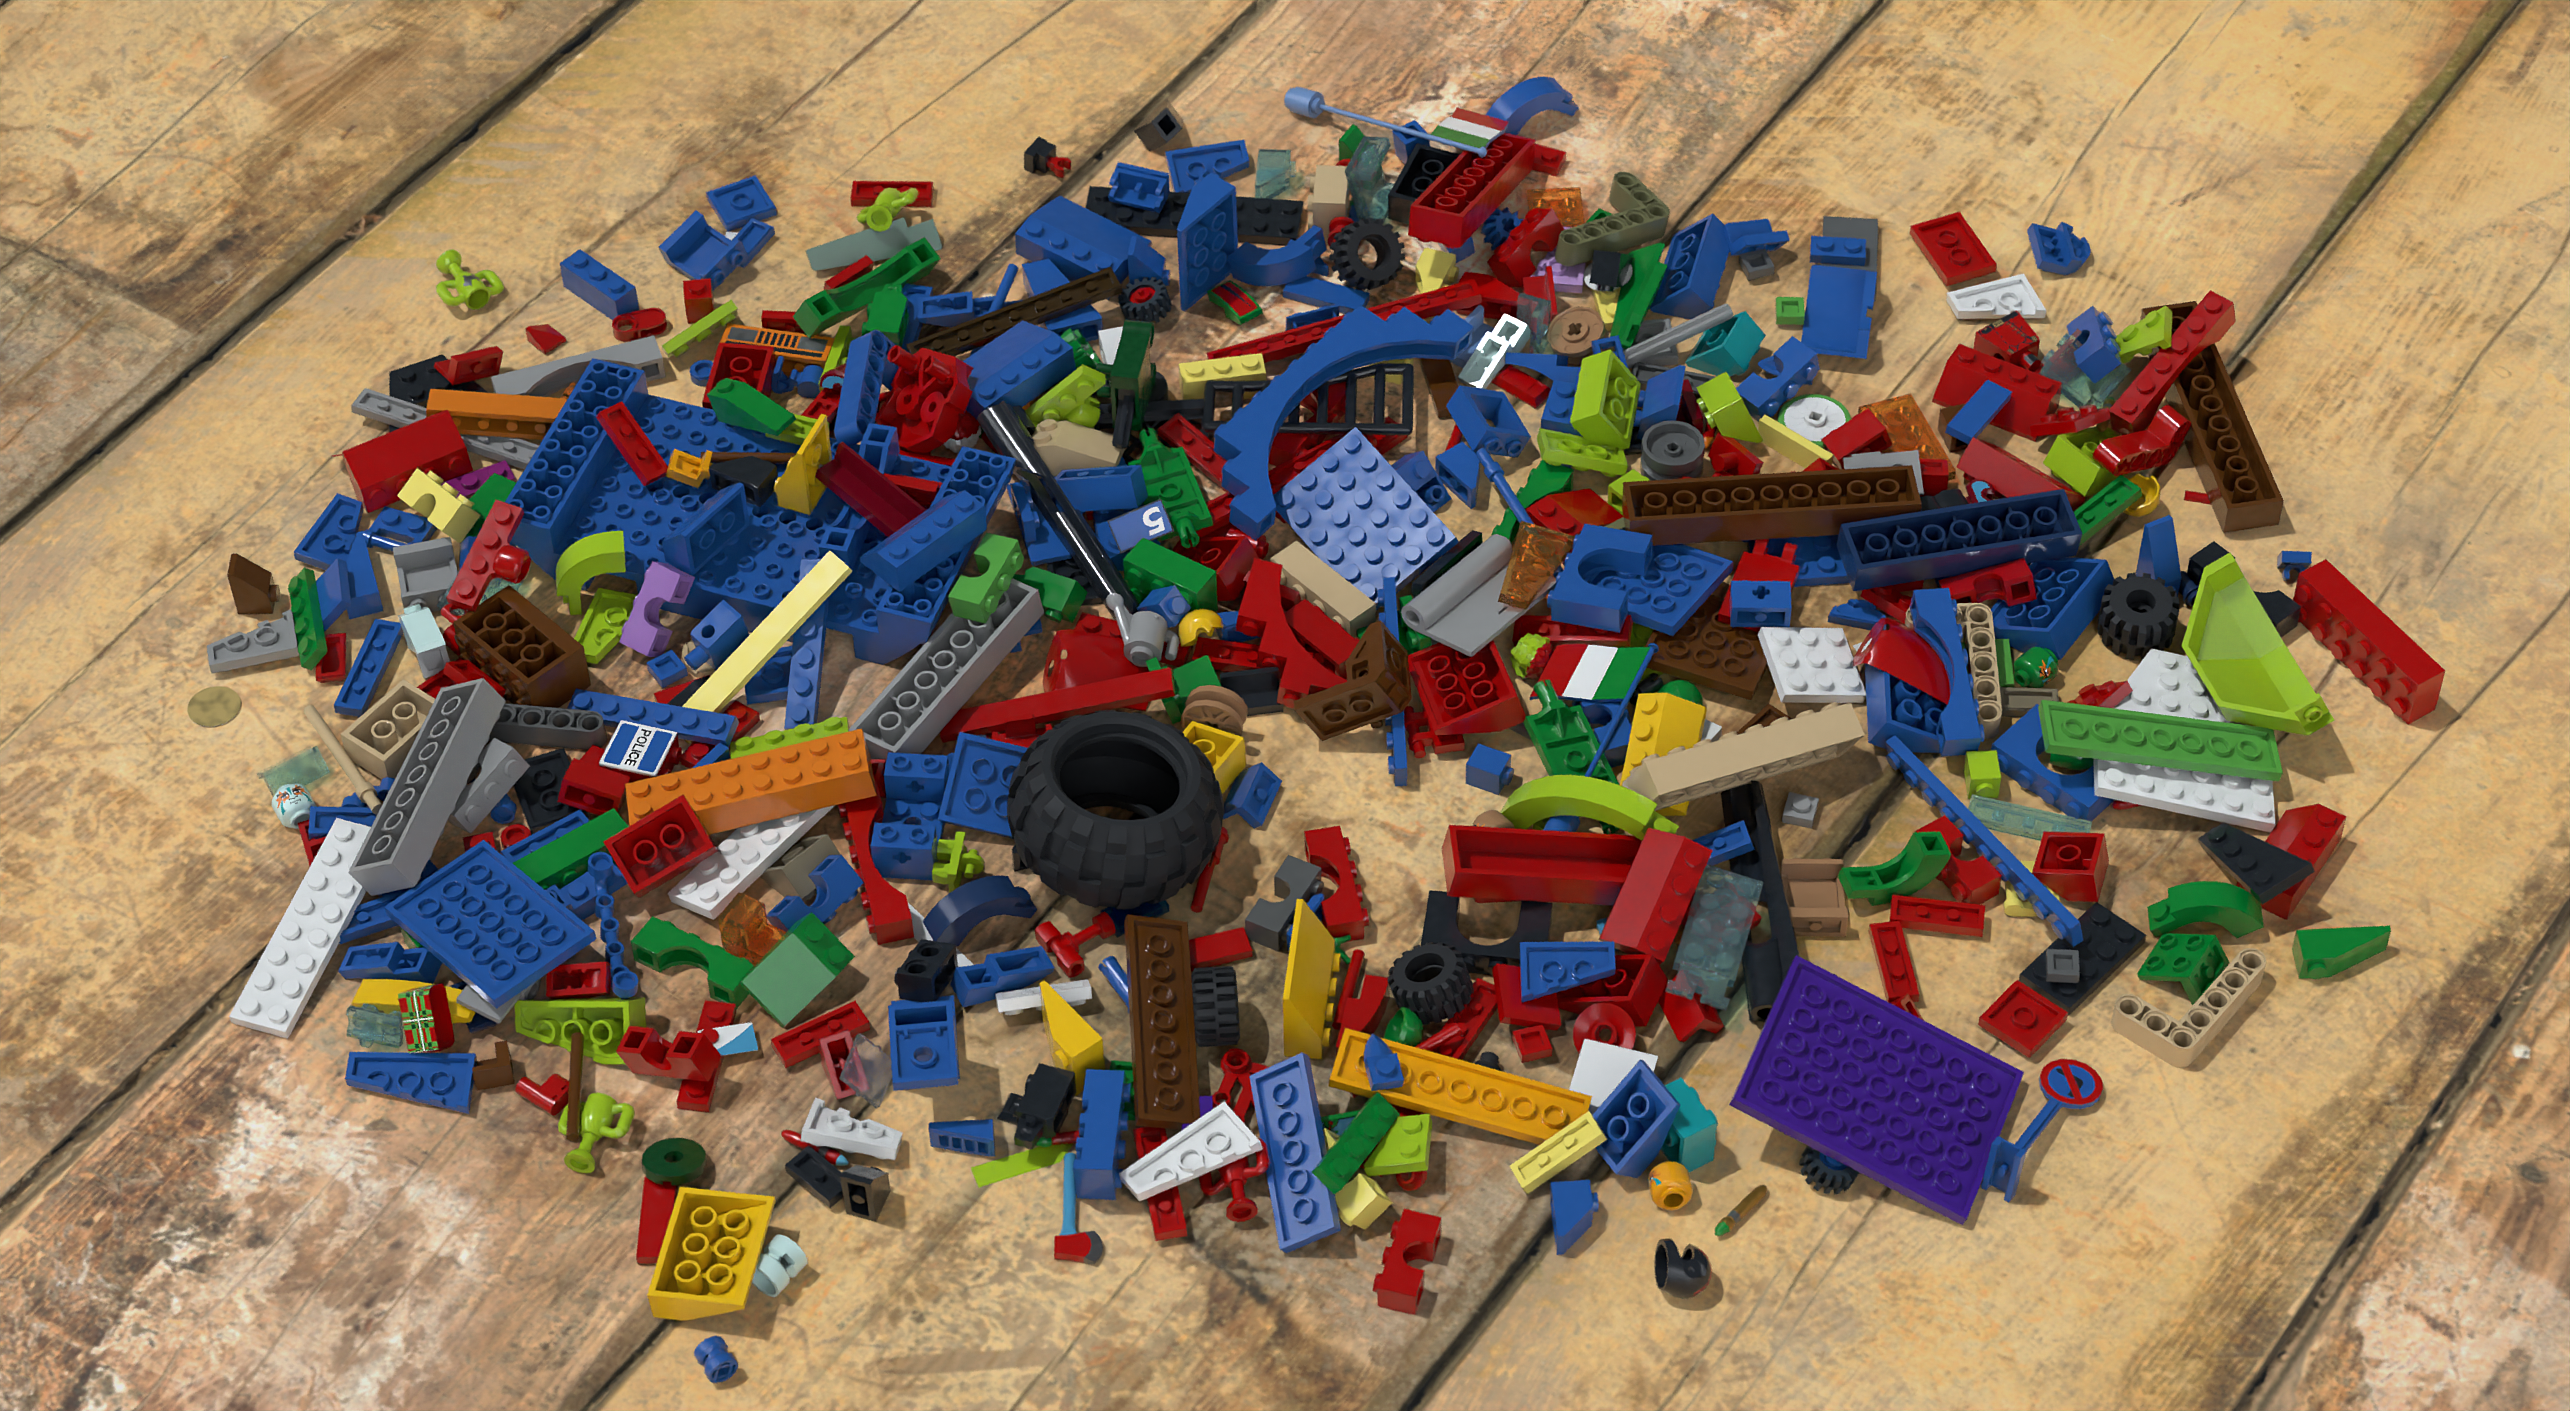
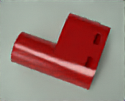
[515,1073,569,1116]

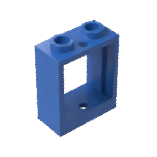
[1446,385,1531,458]

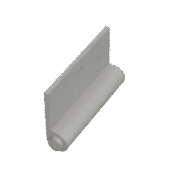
[1401,534,1556,657]

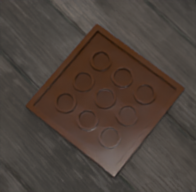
[1645,595,1768,700]

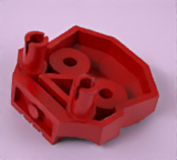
[875,345,973,454]

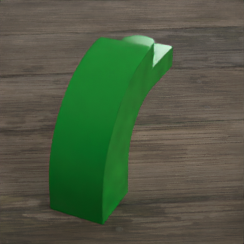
[1837,831,1952,906]
[2147,881,2264,939]

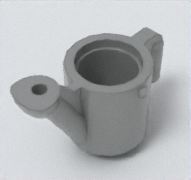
[1106,593,1180,667]

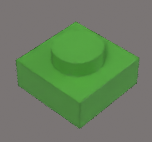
[1775,297,1805,325]

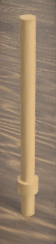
[304,705,382,814]

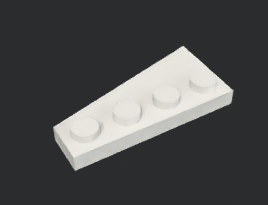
[1119,1102,1263,1201]

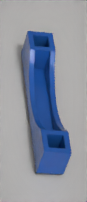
[819,423,900,575]
[1910,588,1985,757]

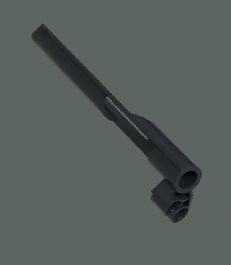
[977,401,1140,621]
[1721,780,1837,1022]

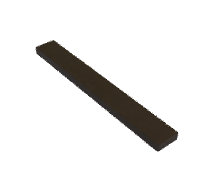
[906,267,1122,357]

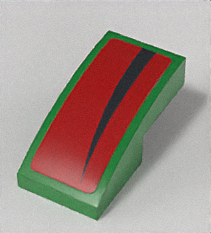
[1207,280,1263,325]

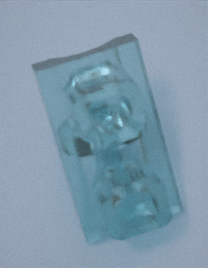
[346,1003,404,1049]

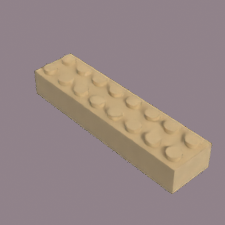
[1622,702,1865,811]

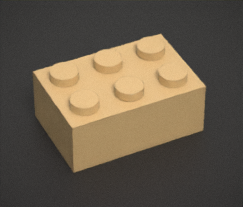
[340,679,435,779]

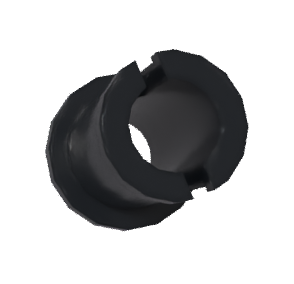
[1629,673,1664,705]

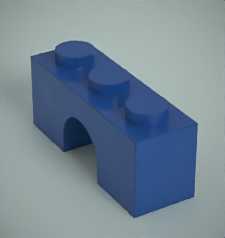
[2066,306,2122,384]
[1736,336,1820,422]
[1572,700,1632,768]
[765,855,864,937]

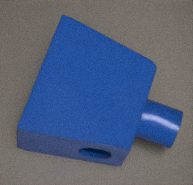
[684,600,750,671]

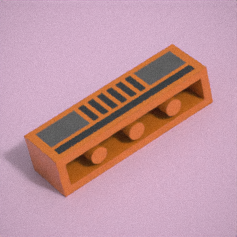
[720,323,835,376]

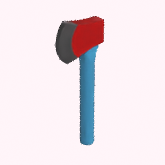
[1054,1153,1103,1265]

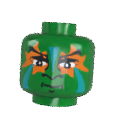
[2014,647,2059,688]

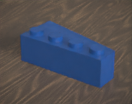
[1073,1069,1132,1200]

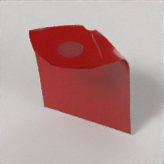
[1852,618,1967,704]
[1042,629,1149,712]

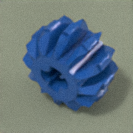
[1481,207,1524,251]

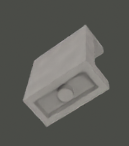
[393,537,458,612]

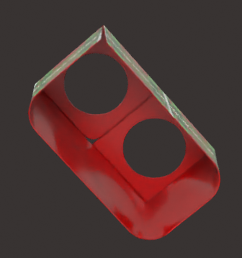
[398,983,455,1053]

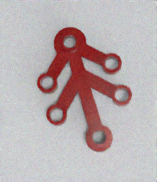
[1212,1048,1269,1124]

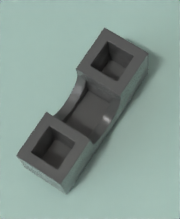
[1245,855,1324,952]

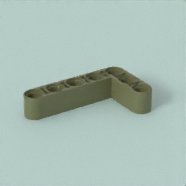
[1555,172,1670,266]

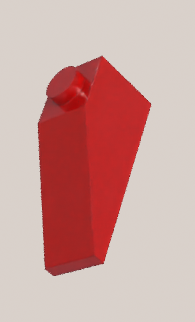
[1456,271,1535,325]

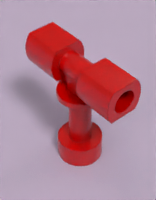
[1035,912,1116,978]

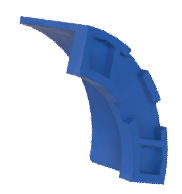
[1801,265,1878,359]

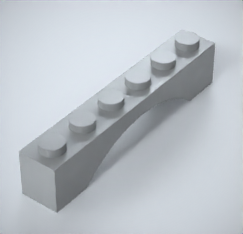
[491,335,666,397]

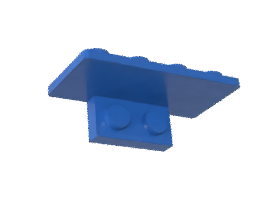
[1007,478,1072,566]

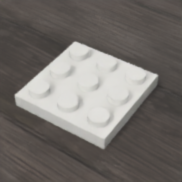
[1758,627,1866,703]

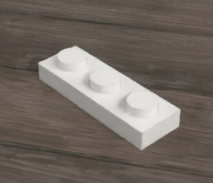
[995,979,1092,1015]

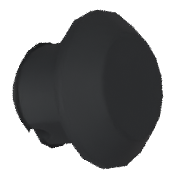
[1474,1051,1501,1071]

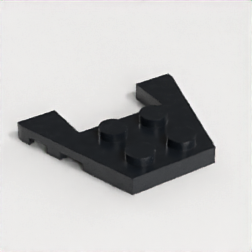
[389,354,489,432]

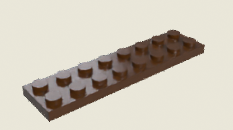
[1124,914,1201,1130]

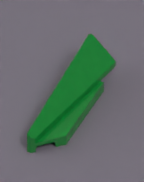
[1610,242,1667,349]

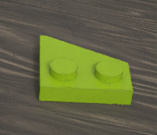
[1364,1114,1432,1177]

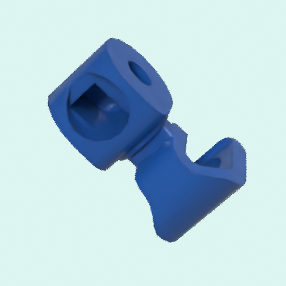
[771,356,823,398]

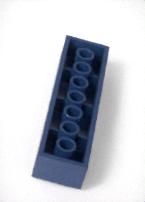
[1836,489,2082,591]

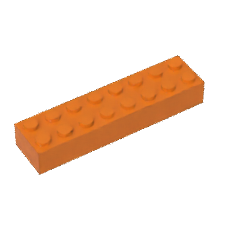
[625,728,877,835]

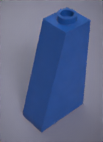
[1022,258,1103,342]

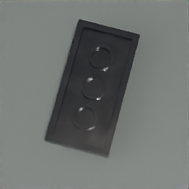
[2019,902,2146,1015]

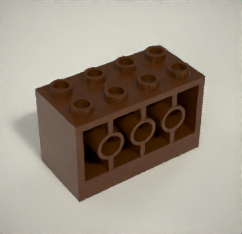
[453,585,591,708]

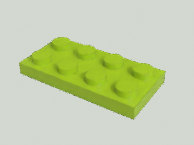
[730,717,850,759]

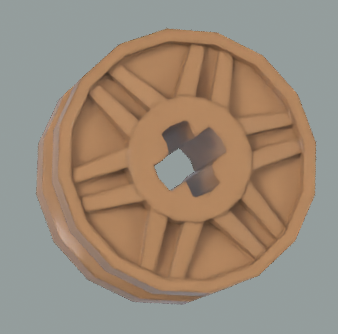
[1547,306,1609,367]
[1181,685,1248,736]

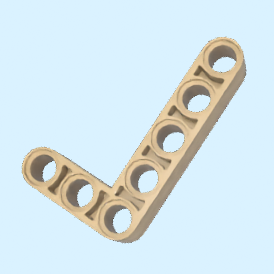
[1905,603,2002,739]
[2112,948,2266,1068]

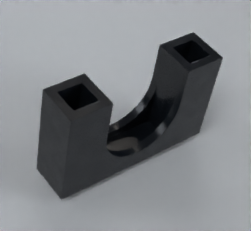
[1421,890,1553,976]

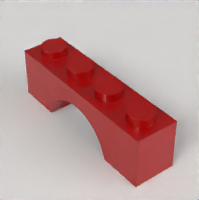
[1304,826,1369,942]

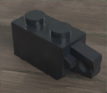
[1013,1063,1076,1150]

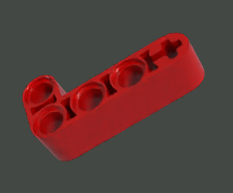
[2092,405,2191,476]

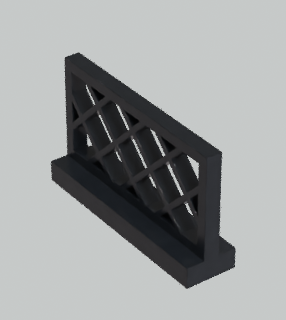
[1094,399,1208,466]

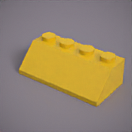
[1620,693,1707,816]

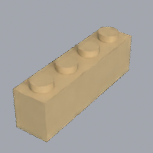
[1271,540,1376,638]

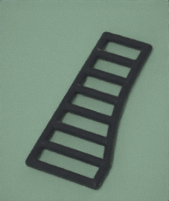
[1202,363,1414,435]

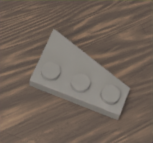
[207,609,299,674]

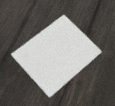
[1569,1039,1658,1115]

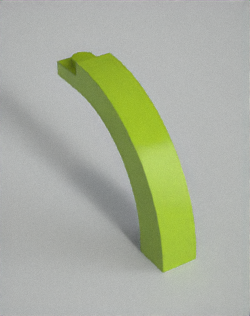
[1500,775,1679,841]

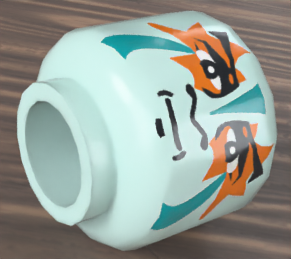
[271,784,316,829]

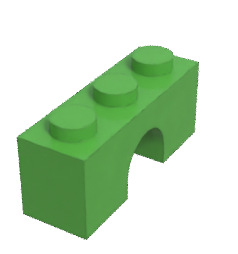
[948,532,1024,624]

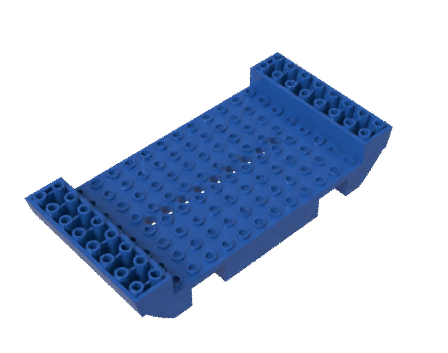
[505,358,1016,665]

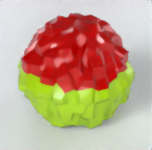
[1510,633,1553,679]

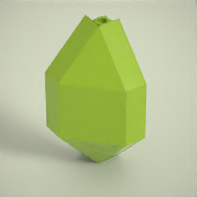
[2182,552,2335,736]

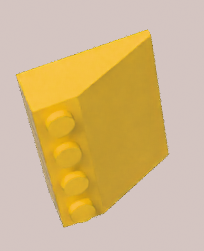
[1283,899,1341,1059]
[647,1187,776,1321]

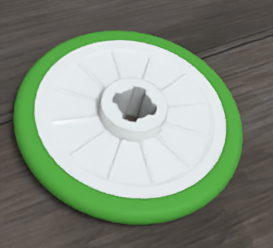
[1778,394,1851,449]

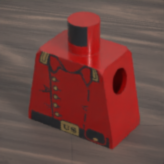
[1973,311,2041,372]

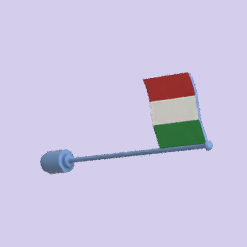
[1284,87,1508,157]

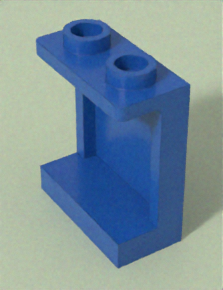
[658,210,748,290]

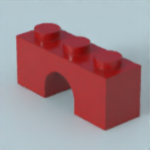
[1487,208,1565,287]
[1938,558,2037,607]
[1915,815,2002,905]
[616,1026,721,1082]
[1373,1209,1442,1315]

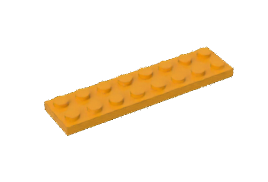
[1328,1028,1592,1145]

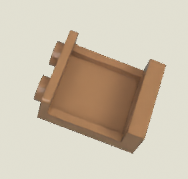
[1781,858,1848,937]

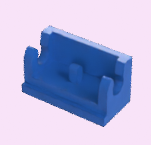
[1109,162,1170,213]

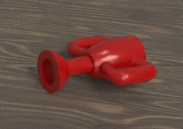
[1198,1139,1270,1222]

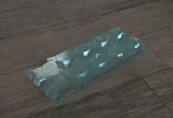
[1665,864,1764,1011]

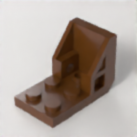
[1294,620,1412,741]

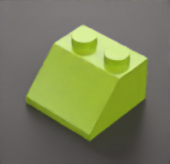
[1696,372,1763,443]

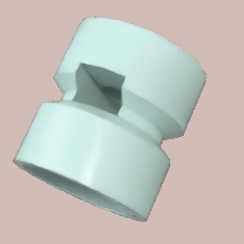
[752,1234,808,1297]

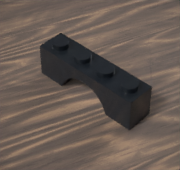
[2187,541,2301,638]

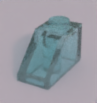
[1255,149,1296,199]

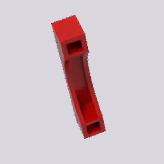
[2109,290,2236,435]
[838,780,914,945]

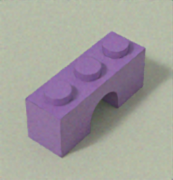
[619,561,695,657]

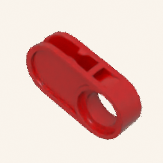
[612,308,667,342]

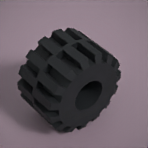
[2097,573,2180,660]

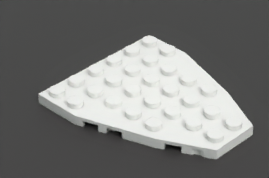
[2093,649,2275,832]

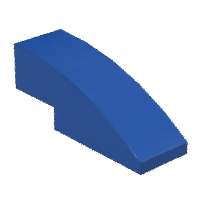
[951,946,1055,1007]

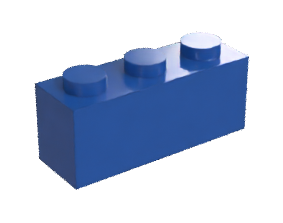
[559,249,639,320]
[1055,465,1148,514]

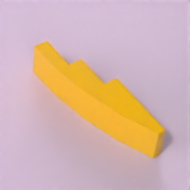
[351,979,475,1023]

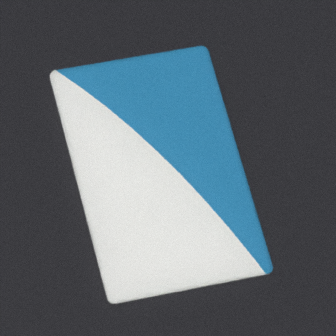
[698,1022,758,1056]

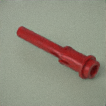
[1190,826,1229,913]

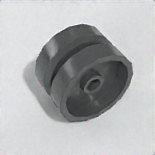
[1640,420,1705,481]

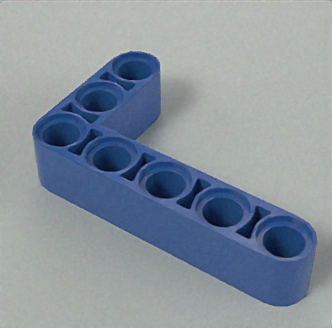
[834,330,899,447]

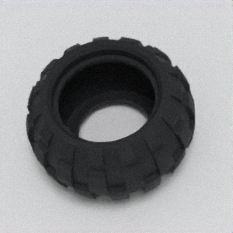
[1007,710,1224,910]

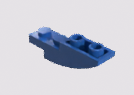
[545,863,628,920]

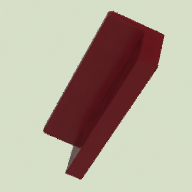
[815,442,926,537]

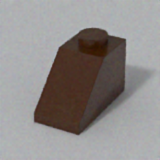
[227,554,280,614]

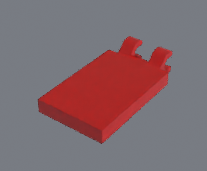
[1718,539,1800,632]

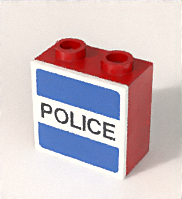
[599,720,682,783]

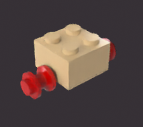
[1308,159,1362,246]

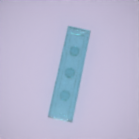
[1968,794,2092,841]

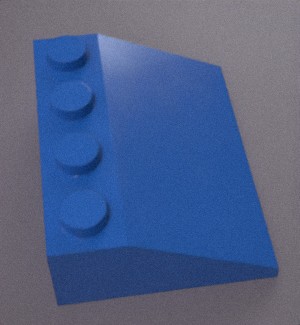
[1177,173,1238,312]
[1015,196,1152,300]
[963,321,1076,419]
[1991,557,2114,660]
[1865,664,1947,753]

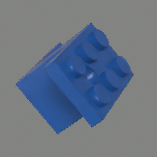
[888,995,960,1091]

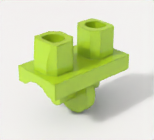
[932,831,985,893]

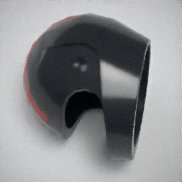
[1654,1238,1712,1299]

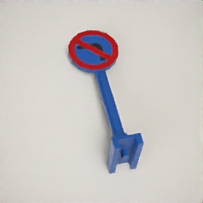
[1981,1059,2103,1203]

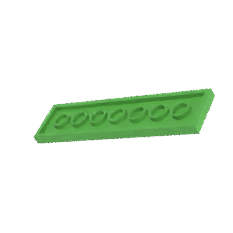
[2038,700,2283,781]

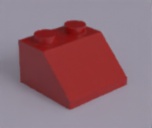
[2032,831,2109,902]

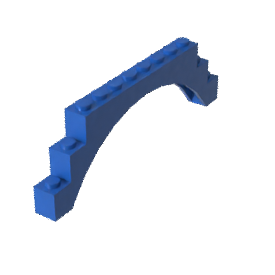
[1214,304,1474,541]

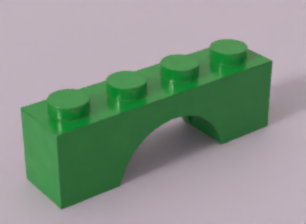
[631,916,754,1010]

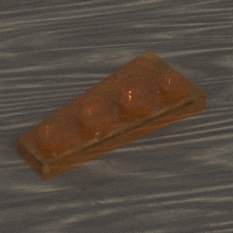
[1498,521,1575,610]

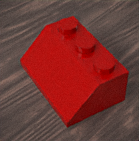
[604,794,719,898]

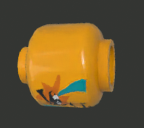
[1648,1161,1693,1210]

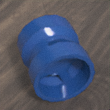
[694,1336,738,1383]

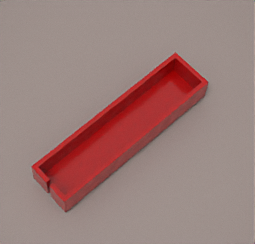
[1442,825,1698,907]

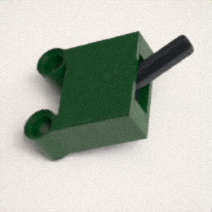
[1096,319,1156,449]

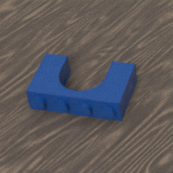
[1547,524,1653,633]
[1991,704,2115,827]

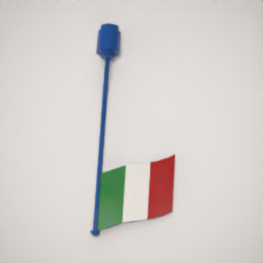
[1529,643,1659,832]

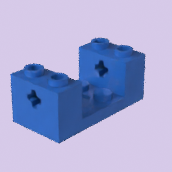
[870,752,950,880]

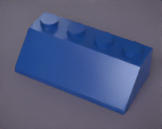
[1650,213,1730,319]
[859,490,987,592]

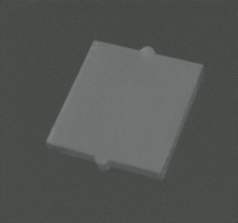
[840,1033,892,1108]

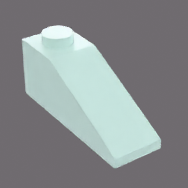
[398,603,446,653]

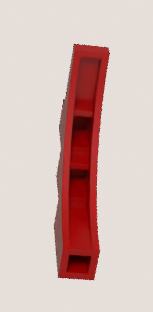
[1236,558,1347,709]

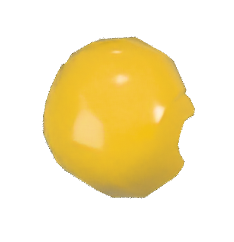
[2123,473,2161,517]
[1178,609,1224,647]

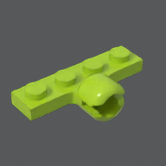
[1025,364,1106,429]

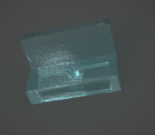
[1517,293,1551,354]
[257,746,330,797]

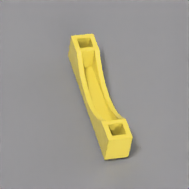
[1369,247,1459,385]

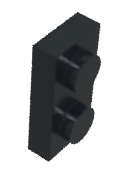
[785,1145,843,1208]

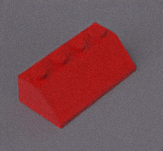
[1932,344,2062,442]
[342,409,473,513]
[1956,437,2086,512]
[2235,804,2347,920]
[1598,828,1713,964]

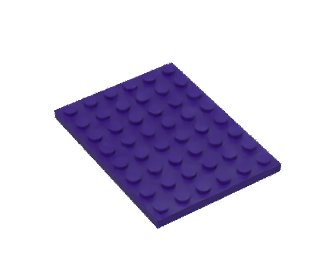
[1729,955,2024,1225]

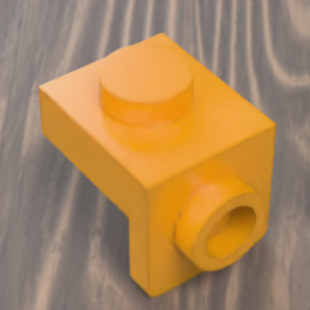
[666,449,713,488]

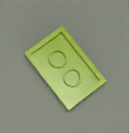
[1537,428,1628,477]

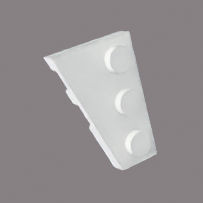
[1946,274,2046,319]
[801,1097,903,1160]

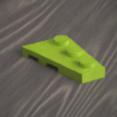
[574,588,637,664]

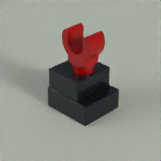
[1024,137,1071,178]

